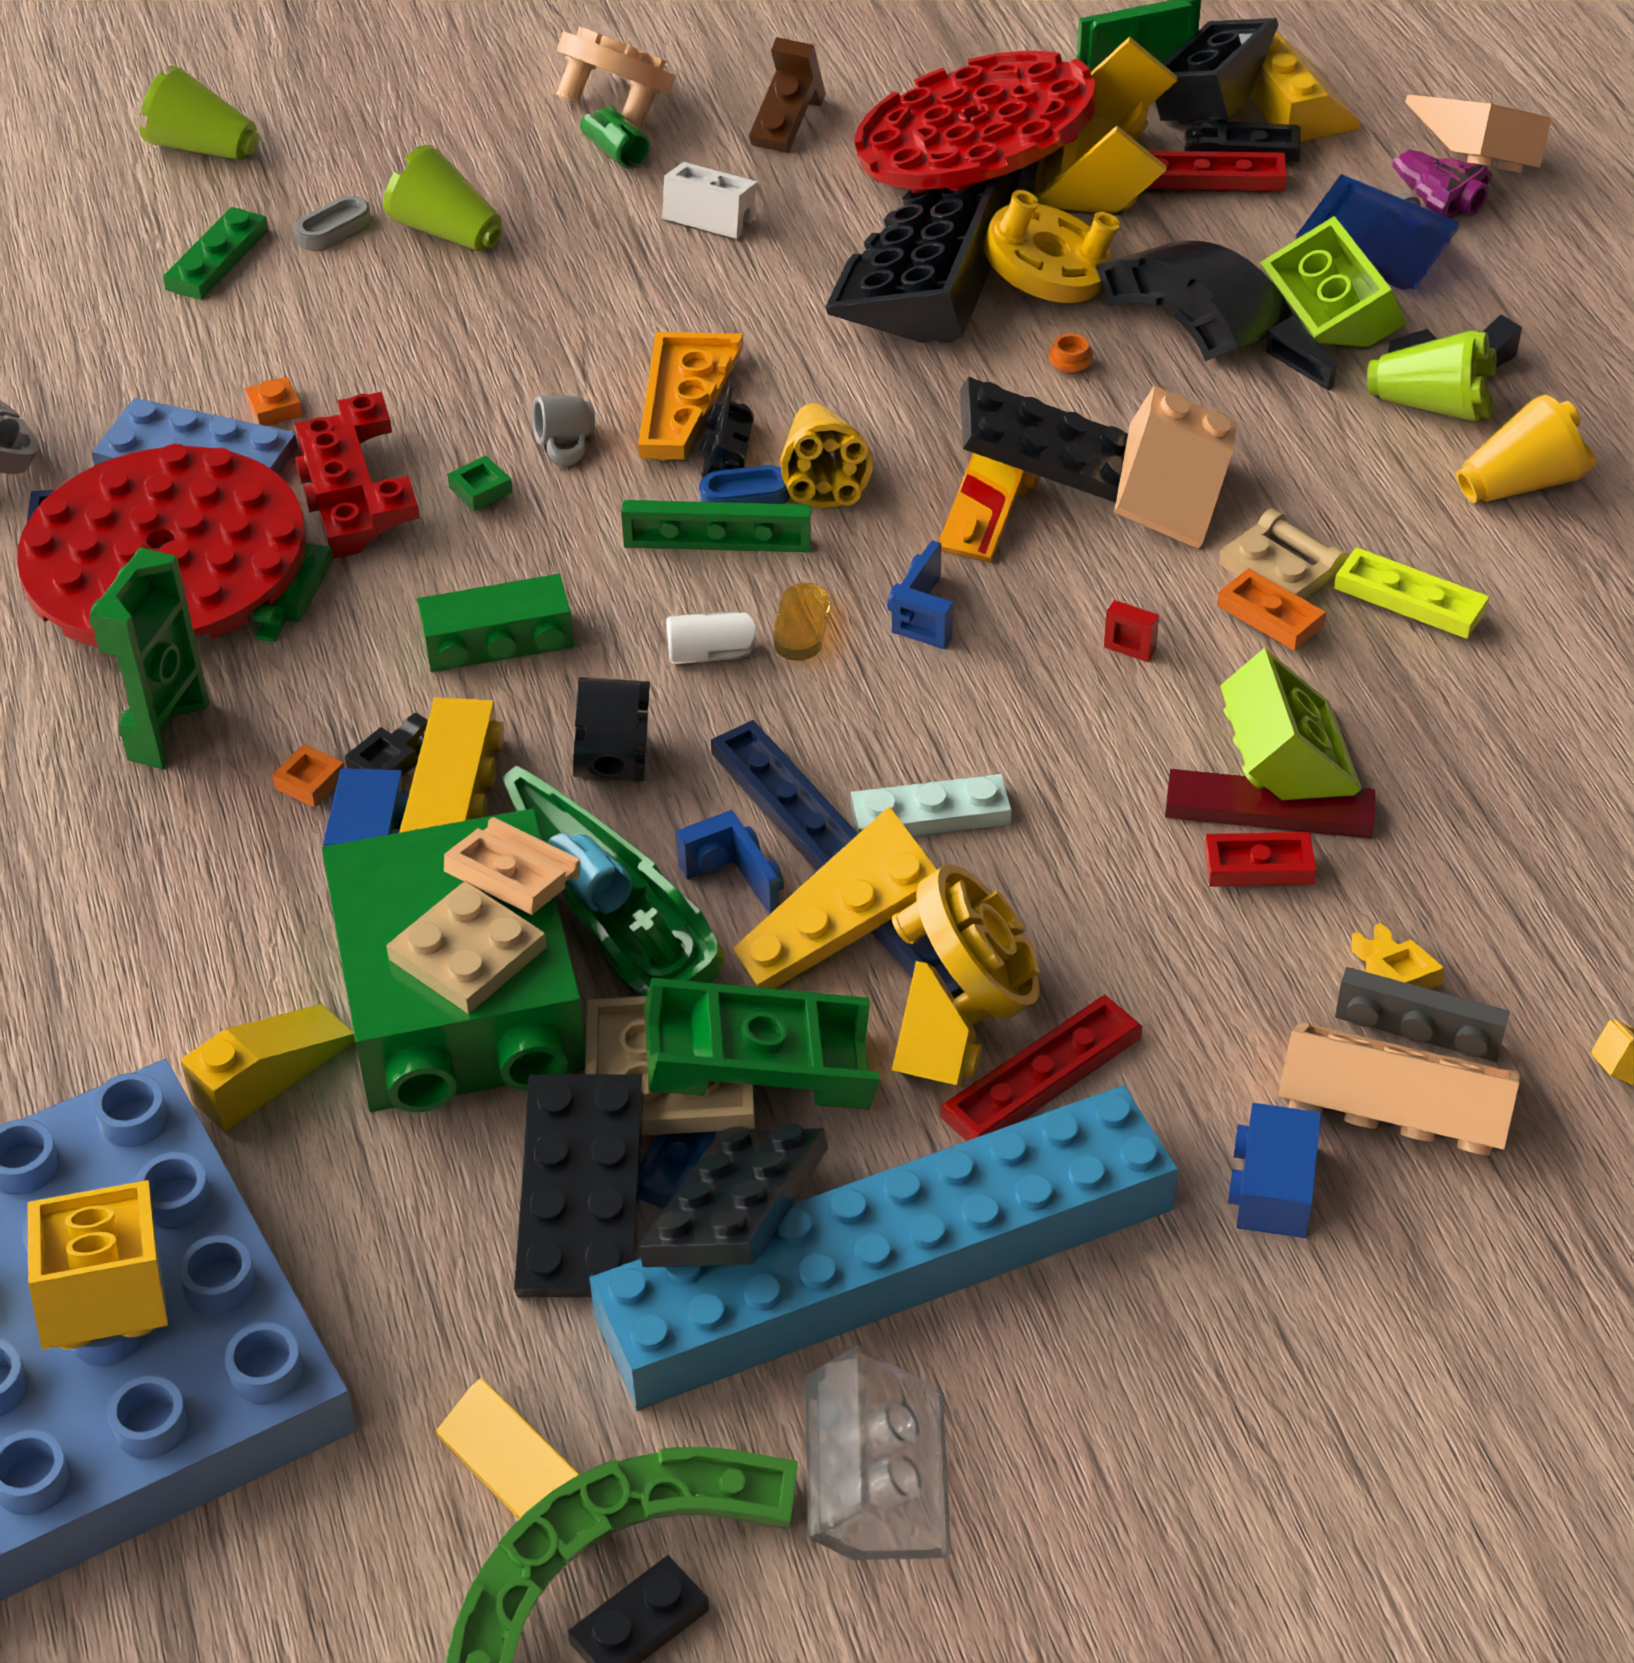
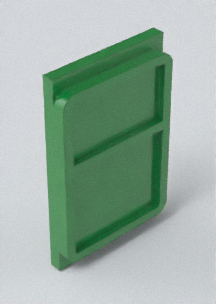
[1076,0,1201,72]

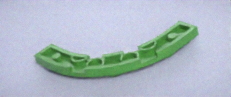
[445,1447,798,1663]

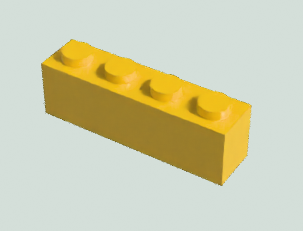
[399,697,505,833]

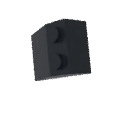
[1155,18,1279,124]

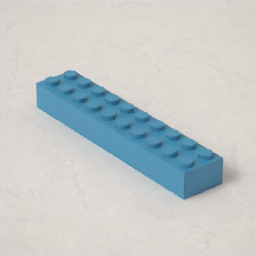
[589,1085,1178,1411]

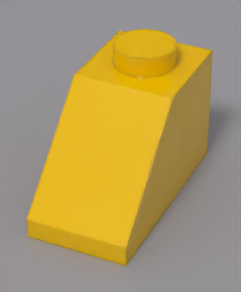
[892,961,982,1087]

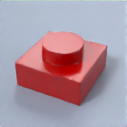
[1104,600,1159,662]

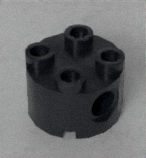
[573,677,650,781]

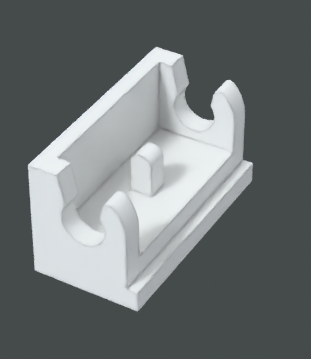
[662,162,758,239]

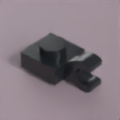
[344,713,428,776]

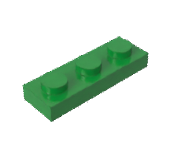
[163,207,269,300]

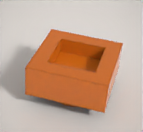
[245,377,303,426]
[272,744,345,808]

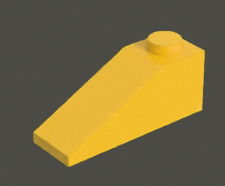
[180,1004,355,1132]

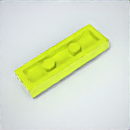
[1334,547,1490,639]

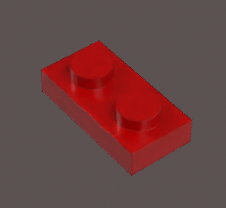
[1204,832,1317,887]

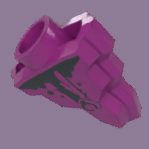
[1392,150,1492,222]

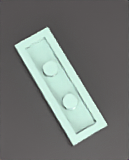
[851,774,1011,836]

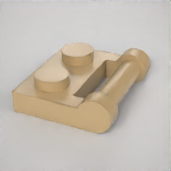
[1219,508,1348,600]

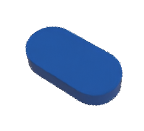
[699,465,790,504]

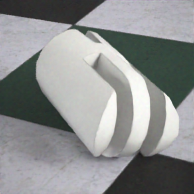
[666,611,756,664]

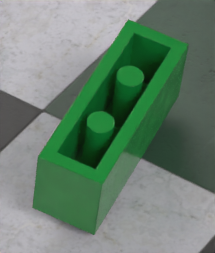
[417,573,574,672]

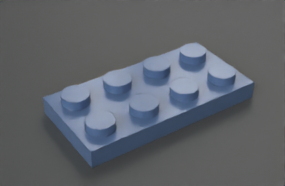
[91,398,298,474]

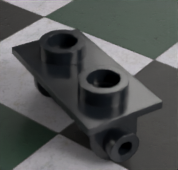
[698,387,754,477]

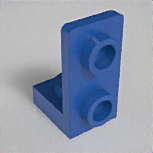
[887,540,953,649]
[676,810,784,915]

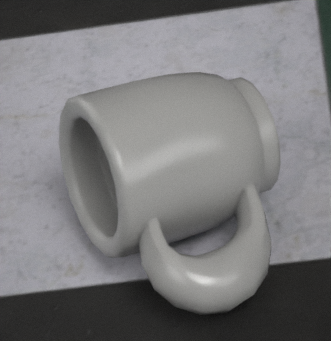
[532,395,595,467]

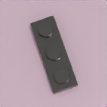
[1335,967,1510,1062]

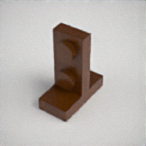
[748,37,826,153]

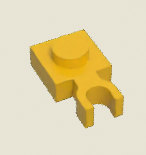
[1351,923,1444,989]

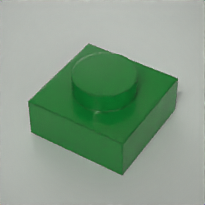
[447,455,513,512]

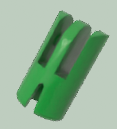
[580,105,650,169]

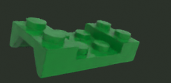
[89,547,210,769]
[644,978,880,1110]

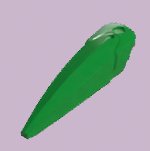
[502,766,724,996]

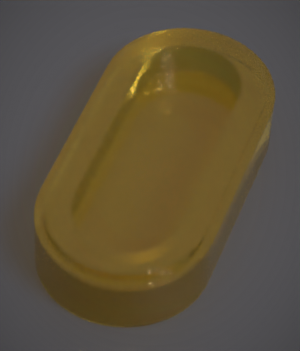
[774,583,830,661]

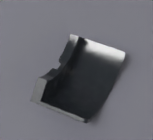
[1095,240,1293,361]

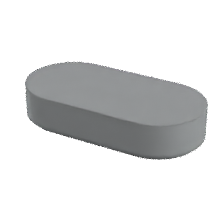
[294,196,371,251]

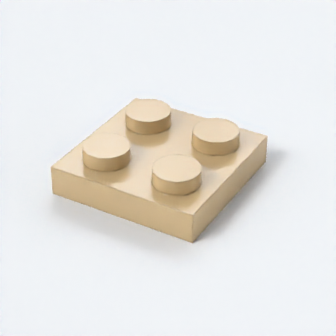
[386,881,547,1014]

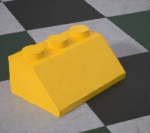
[1250,32,1361,142]

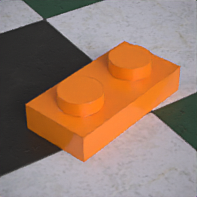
[1217,568,1326,651]

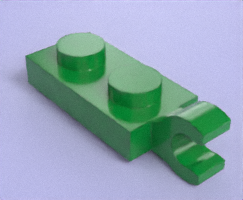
[252,543,333,642]

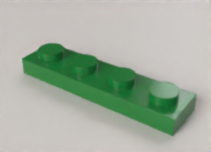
[621,500,812,553]

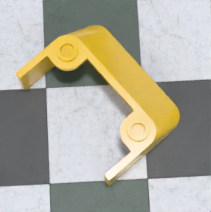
[1033,37,1177,214]

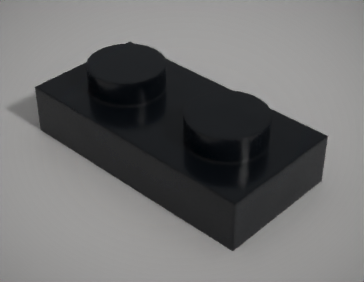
[567,1555,709,1663]

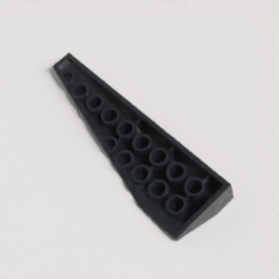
[825,168,1022,343]

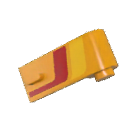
[938,453,1041,563]

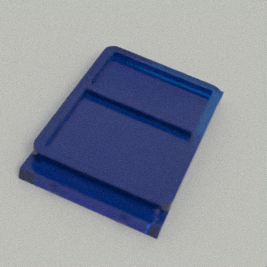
[1296,174,1459,290]

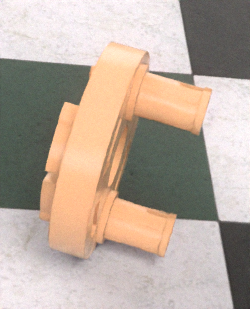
[556,27,676,129]

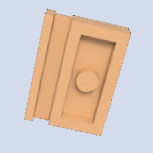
[444,817,580,915]

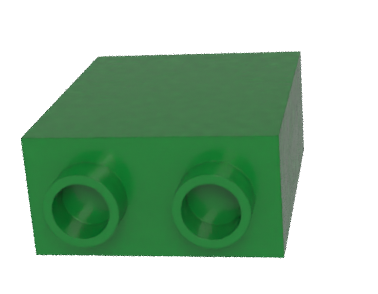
[321,808,586,1112]

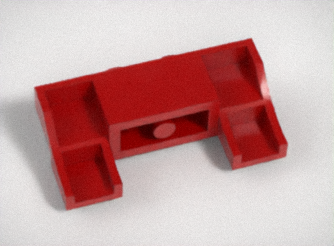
[295,392,420,559]

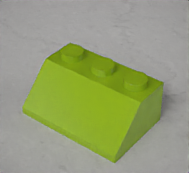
[1259,216,1407,347]
[1220,648,1362,800]

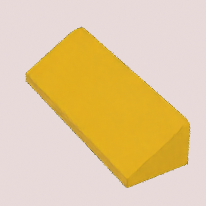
[436,1378,579,1519]

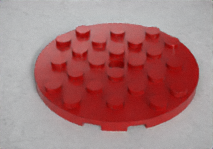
[854,51,1099,193]
[17,444,306,647]

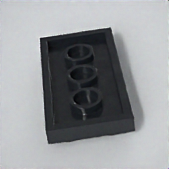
[960,376,1128,503]
[514,1074,644,1297]
[637,1124,828,1268]

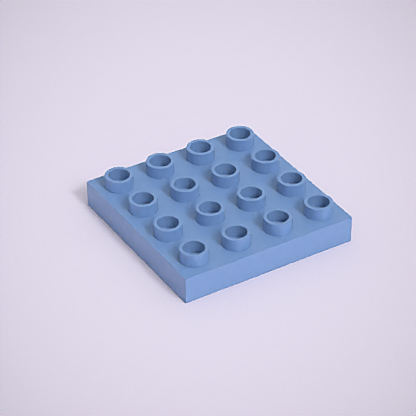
[0,1058,357,1601]

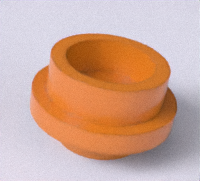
[1049,333,1093,374]

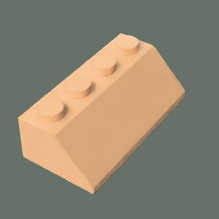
[1277,1022,1519,1155]

